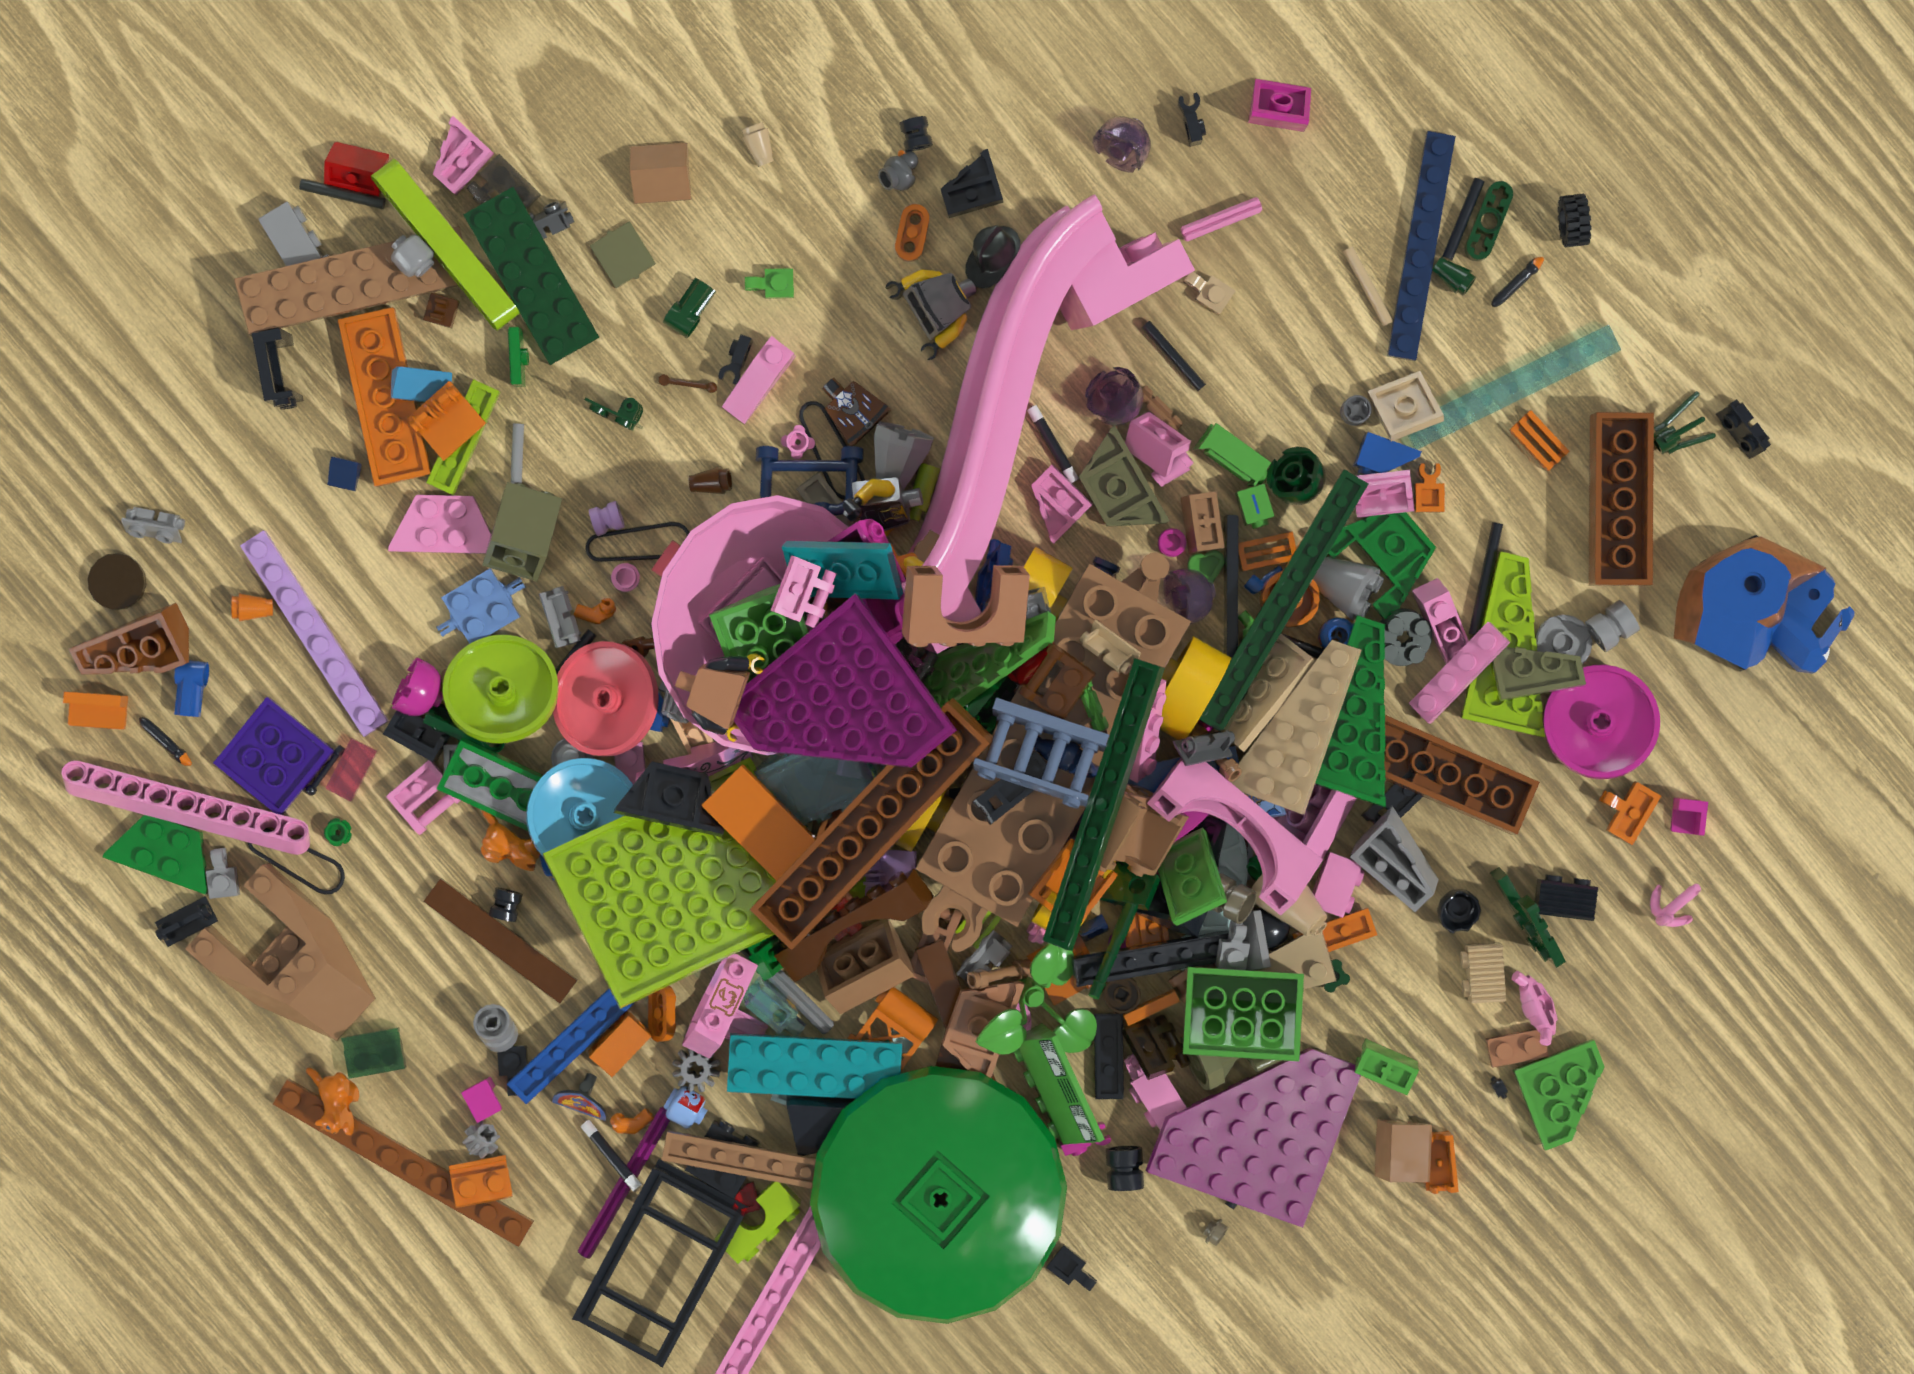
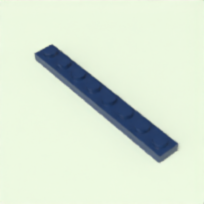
[1387,131,1456,361]

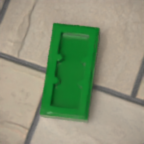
[508,327,529,387]

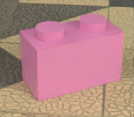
[1312,851,1365,918]

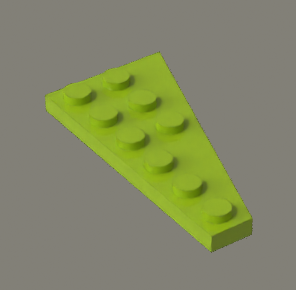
[1460,552,1545,738]

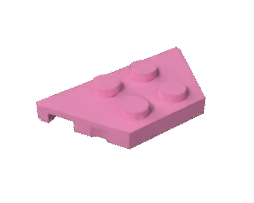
[388,495,491,554]

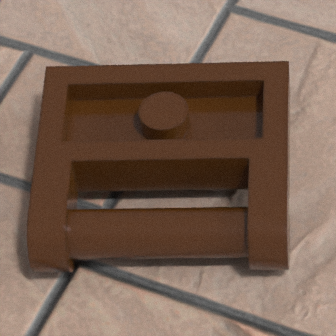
[1019,643,1096,720]

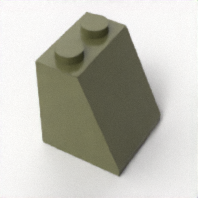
[482,482,562,582]

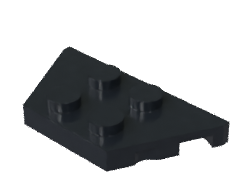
[614,761,724,837]

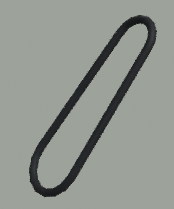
[799,401,865,499]
[585,522,690,562]
[247,828,345,895]

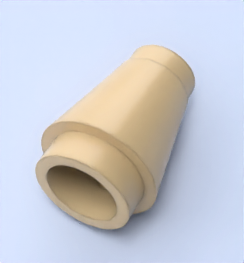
[742,122,774,167]

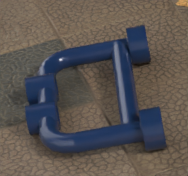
[755,446,864,516]

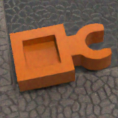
[1414,463,1445,513]

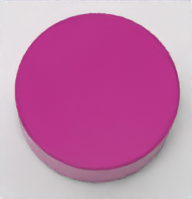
[1157,528,1186,557]

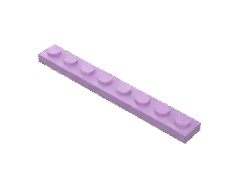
[240,530,389,737]

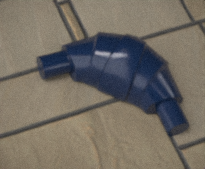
[1034,735,1099,778]

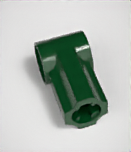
[663,277,716,338]

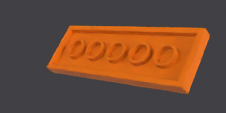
[338,307,431,487]

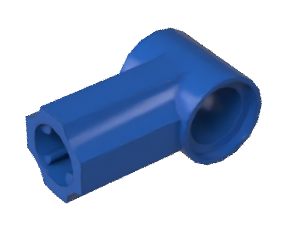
[174,660,209,717]

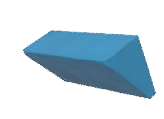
[391,366,452,402]

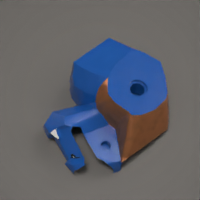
[1674,536,1855,674]

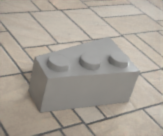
[1350,806,1439,912]

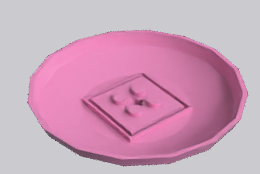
[651,495,848,755]

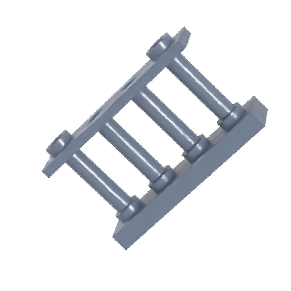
[973,698,1109,808]

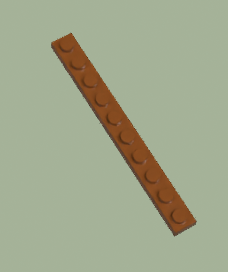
[273,1079,534,1247]

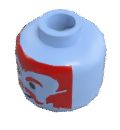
[663,1086,708,1129]

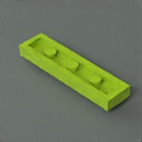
[426,379,501,495]

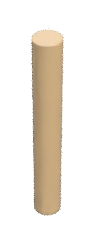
[1343,246,1393,327]

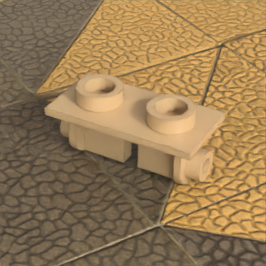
[1080,620,1141,675]

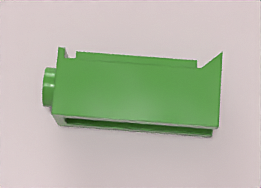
[1193,423,1271,486]

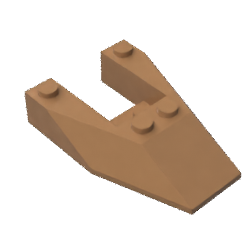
[185,863,376,1041]

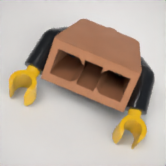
[675,653,764,742]

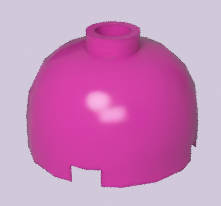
[392,657,443,716]

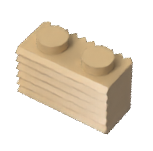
[1460,942,1506,1004]

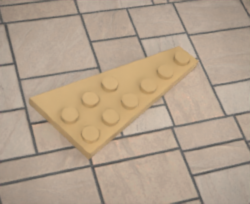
[1231,640,1361,814]

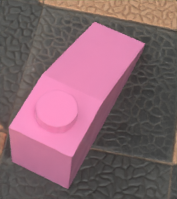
[722,336,796,424]

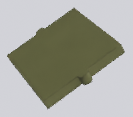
[590,221,656,289]

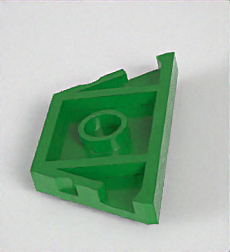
[102,815,208,894]

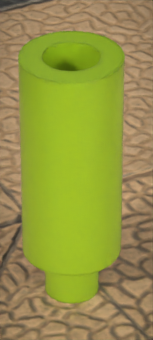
[909,463,940,521]

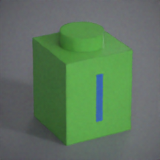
[1235,484,1274,529]

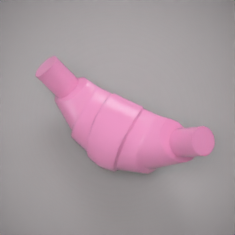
[1511,971,1558,1046]

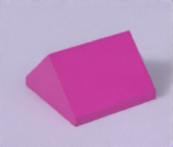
[1248,79,1311,132]

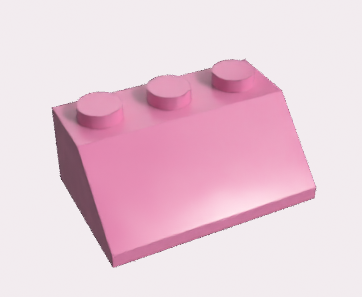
[1273,784,1357,859]

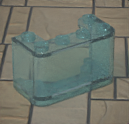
[753,753,887,828]

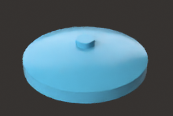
[526,758,633,856]

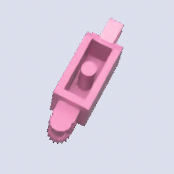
[1124,1053,1187,1130]

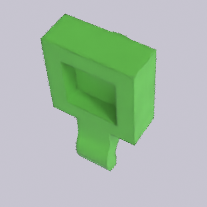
[745,268,794,299]

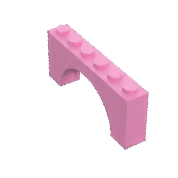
[1147,758,1323,915]

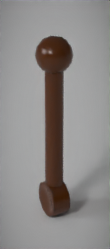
[658,374,717,393]

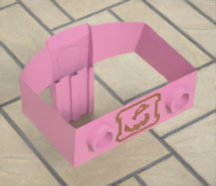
[682,954,769,1058]

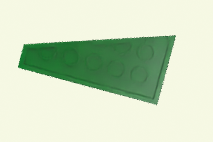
[1315,615,1386,807]

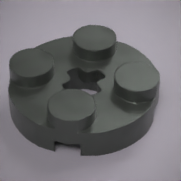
[1379,608,1432,666]

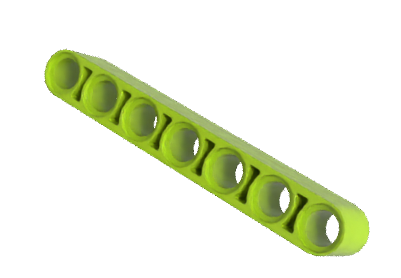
[371,159,520,331]

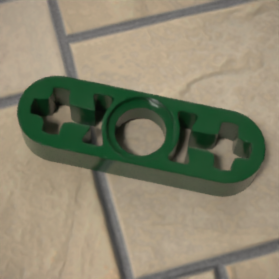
[1464,181,1513,262]

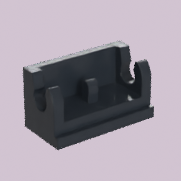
[383,711,451,762]

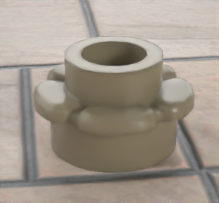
[1203,1219,1228,1246]

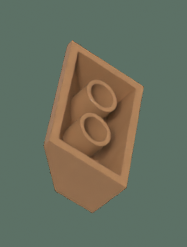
[817,919,915,1014]

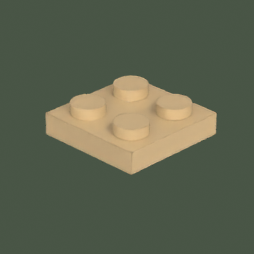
[1368,371,1444,441]

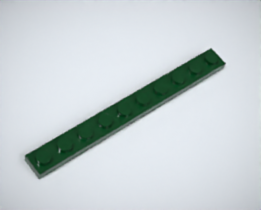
[1199,469,1369,731]
[1042,658,1165,951]

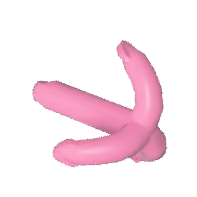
[1650,884,1701,927]

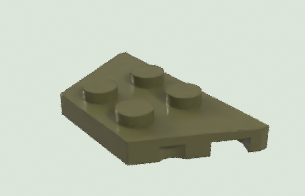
[1078,426,1170,527]

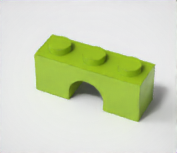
[714,1181,802,1264]

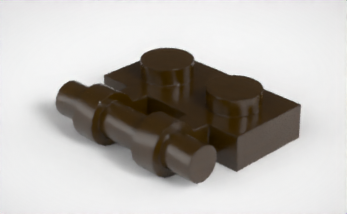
[1122,1015,1191,1080]

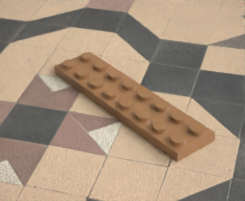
[234,226,464,336]

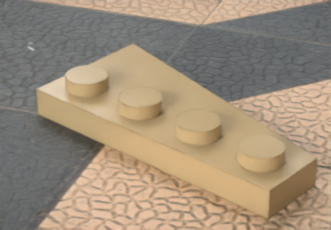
[1225,634,1316,752]

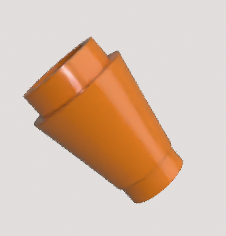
[231,593,273,622]

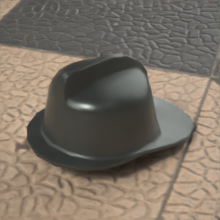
[965,225,1020,288]

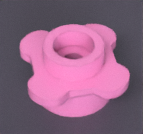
[781,425,815,459]

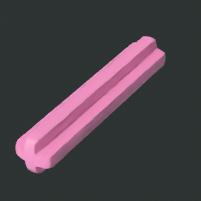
[1181,197,1262,241]

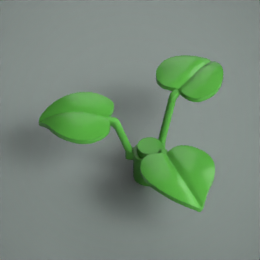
[975,943,1097,1055]

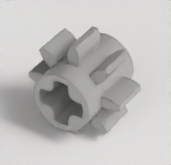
[462,1121,500,1159]

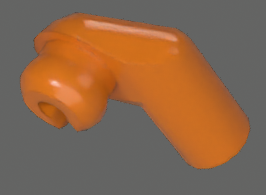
[574,598,616,624]
[610,1108,654,1134]

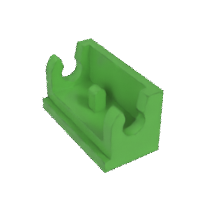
[1355,1038,1419,1095]

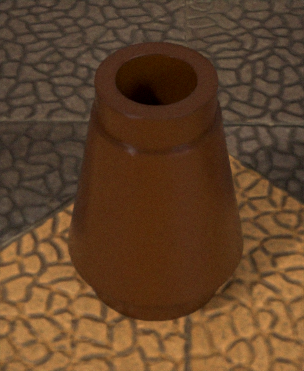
[689,466,732,494]

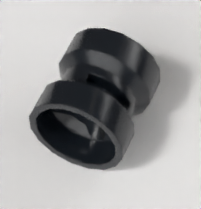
[899,116,933,152]
[489,887,523,922]

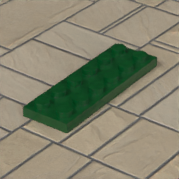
[463,186,600,365]

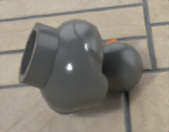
[878,150,918,191]

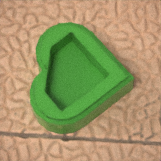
[1187,550,1225,586]

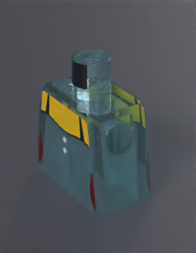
[743,976,806,1036]

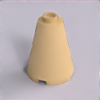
[1251,874,1327,936]

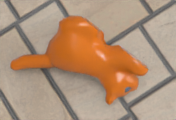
[481,810,541,871]
[306,1068,359,1136]

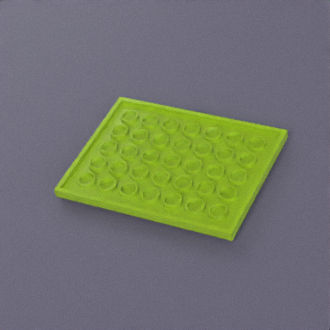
[543,757,776,1009]

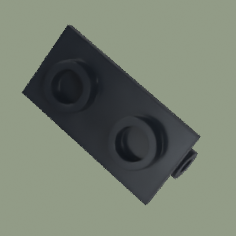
[1716,399,1771,459]
[155,896,218,947]

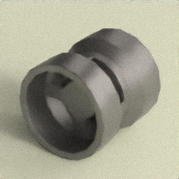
[1340,395,1372,426]

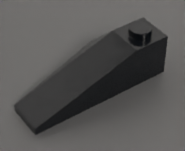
[1136,817,1227,937]

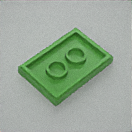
[1158,828,1227,926]

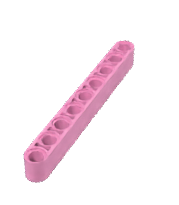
[62,761,310,855]

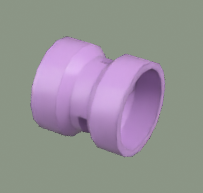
[589,501,625,536]

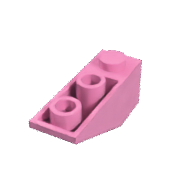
[1412,578,1469,664]

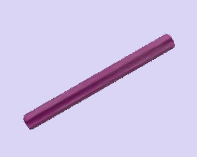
[578,1106,670,1259]

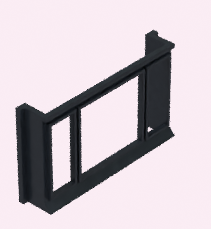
[572,1158,749,1368]

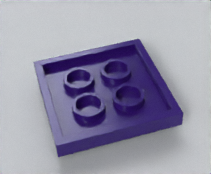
[213,697,334,815]

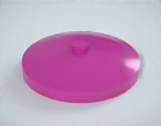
[1543,665,1660,779]

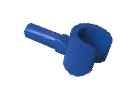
[1244,566,1283,594]

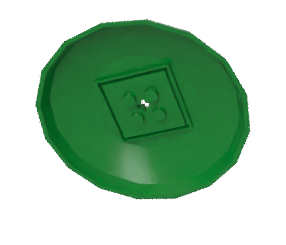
[810,1066,1067,1324]

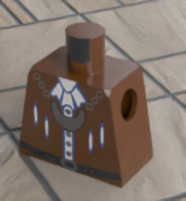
[822,377,891,446]

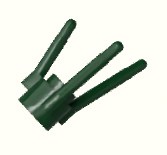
[1654,391,1716,455]

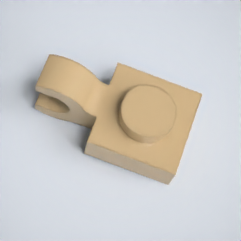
[1183,272,1235,316]

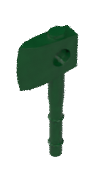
[1088,861,1161,999]

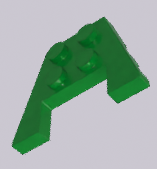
[1328,512,1436,620]

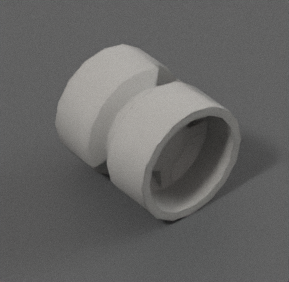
[1585,600,1640,652]
[473,1004,518,1052]

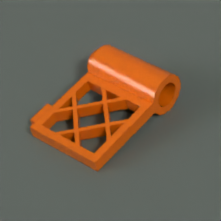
[847,987,938,1071]

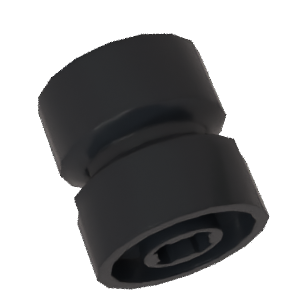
[1106,1146,1144,1191]

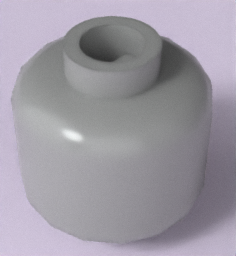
[391,235,434,278]

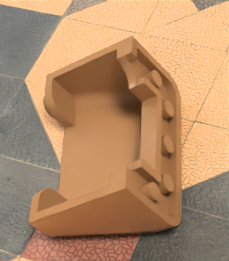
[1099,784,1189,877]

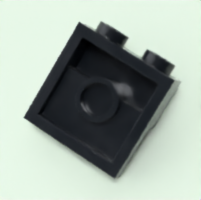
[685,1120,761,1199]

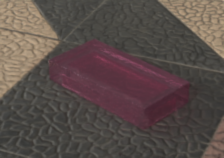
[325,738,378,802]

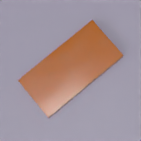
[701,764,817,881]

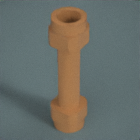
[1188,724,1242,782]
[967,959,1032,989]

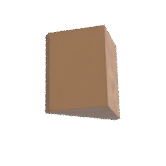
[630,143,692,204]
[1375,1119,1432,1182]

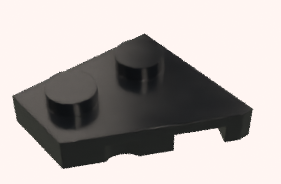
[941,149,1003,218]

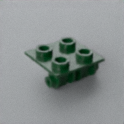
[584,397,643,431]

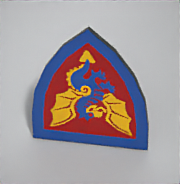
[552,1073,607,1122]

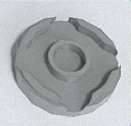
[1535,615,1592,664]

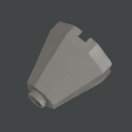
[874,421,934,489]

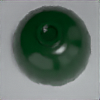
[1267,446,1326,505]

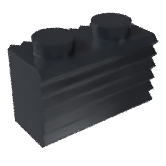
[1534,874,1598,921]

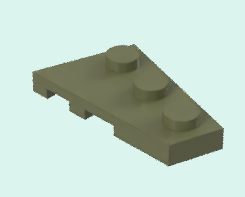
[1492,647,1586,701]

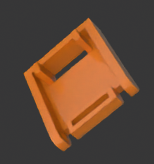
[1028,838,1118,922]

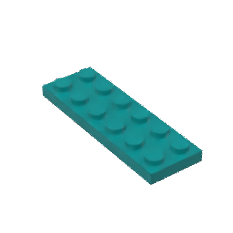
[727,1033,902,1099]

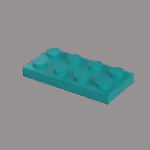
[782,541,903,600]

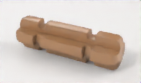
[1135,385,1183,431]

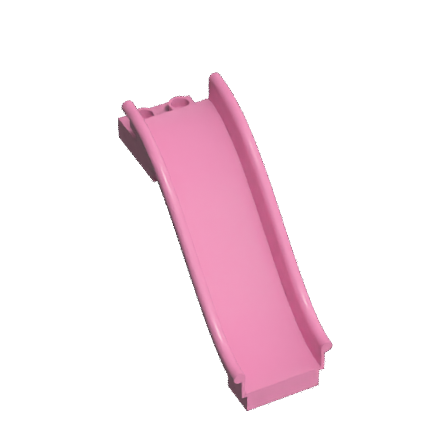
[901,194,1195,654]

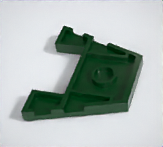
[1490,867,1566,968]

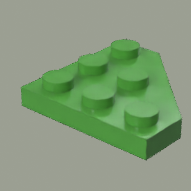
[1513,1039,1605,1151]

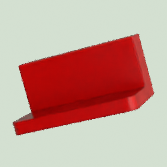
[324,142,389,196]

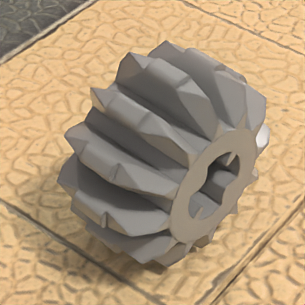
[672,1048,720,1092]

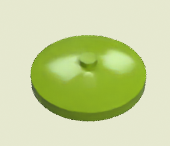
[443,635,559,743]

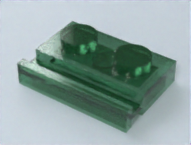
[341,1027,407,1079]

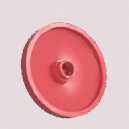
[553,641,659,756]

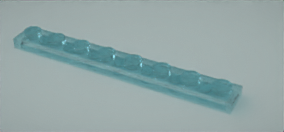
[1408,325,1621,450]

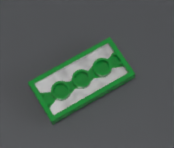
[437,737,543,831]

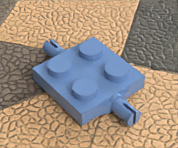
[436,568,526,644]

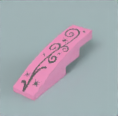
[636,742,753,781]

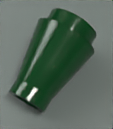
[1432,257,1476,296]

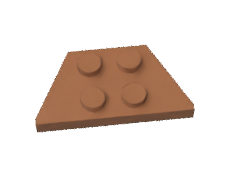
[942,981,1024,1078]

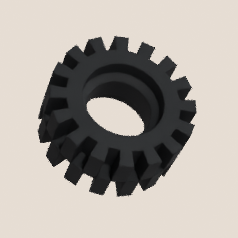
[1558,193,1592,248]

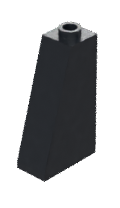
[786,1095,856,1156]

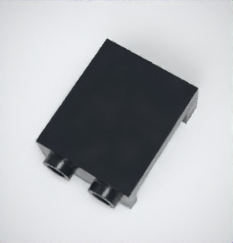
[252,328,304,410]

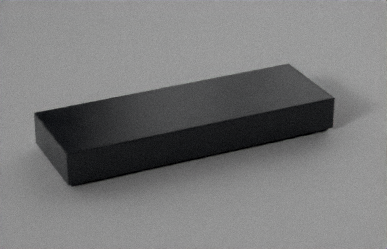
[1094,1013,1124,1099]

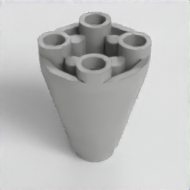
[1313,556,1384,620]

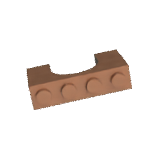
[902,565,1030,647]

